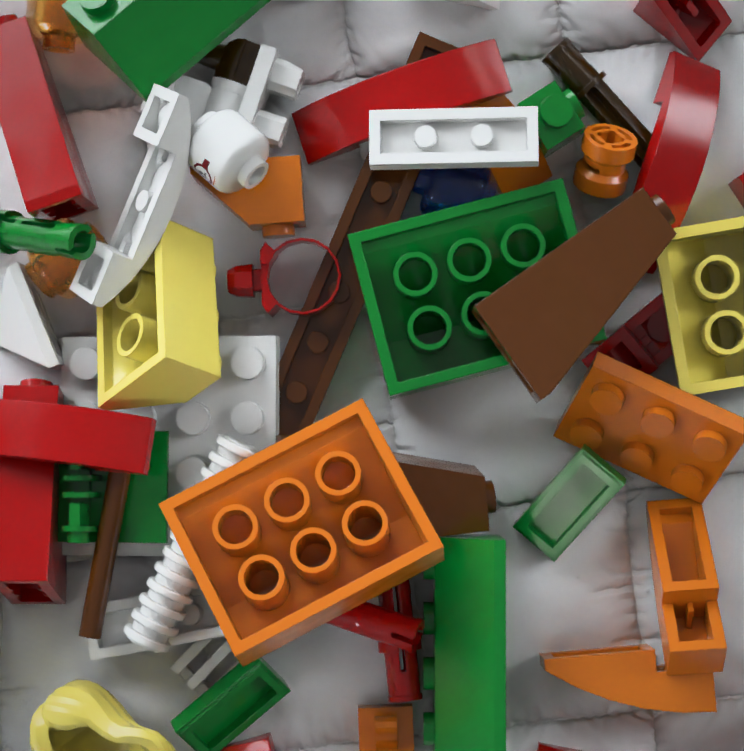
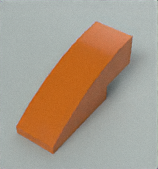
[646,498,727,676]
[539,644,717,713]

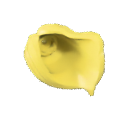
[29,679,176,751]

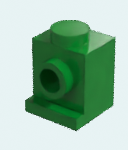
[517,80,586,158]

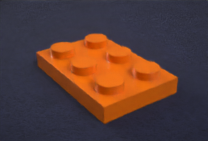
[553,352,744,504]

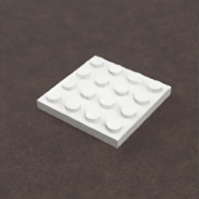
[61,335,280,556]

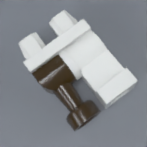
[140,38,305,149]

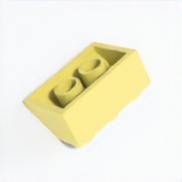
[656,216,744,395]
[96,220,222,411]

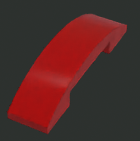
[292,39,513,165]
[632,51,720,274]
[0,399,157,476]

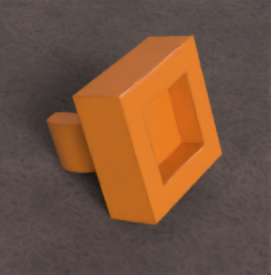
[358,703,414,751]

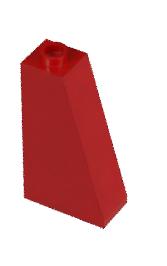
[0,14,99,222]
[0,378,67,604]

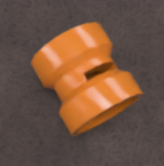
[573,123,638,199]

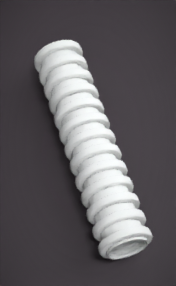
[123,434,260,653]

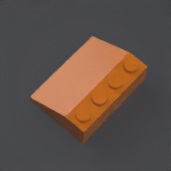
[158,398,444,667]

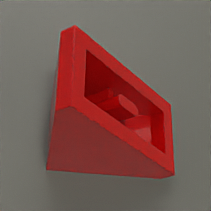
[633,0,732,61]

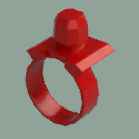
[227,238,342,318]

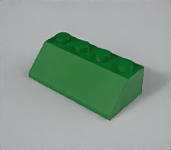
[61,0,271,102]
[423,534,506,751]

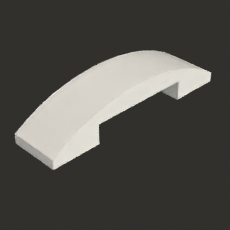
[69,83,191,308]

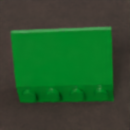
[347,178,607,400]

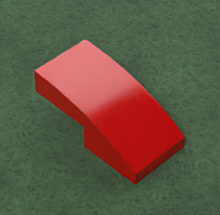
[581,292,673,375]

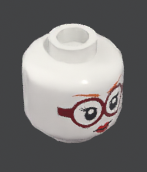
[188,109,270,194]

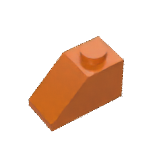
[190,155,306,239]

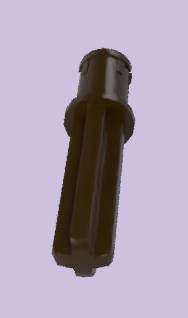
[541,37,652,168]

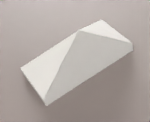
[0,262,64,370]

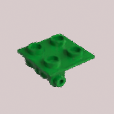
[58,431,169,543]

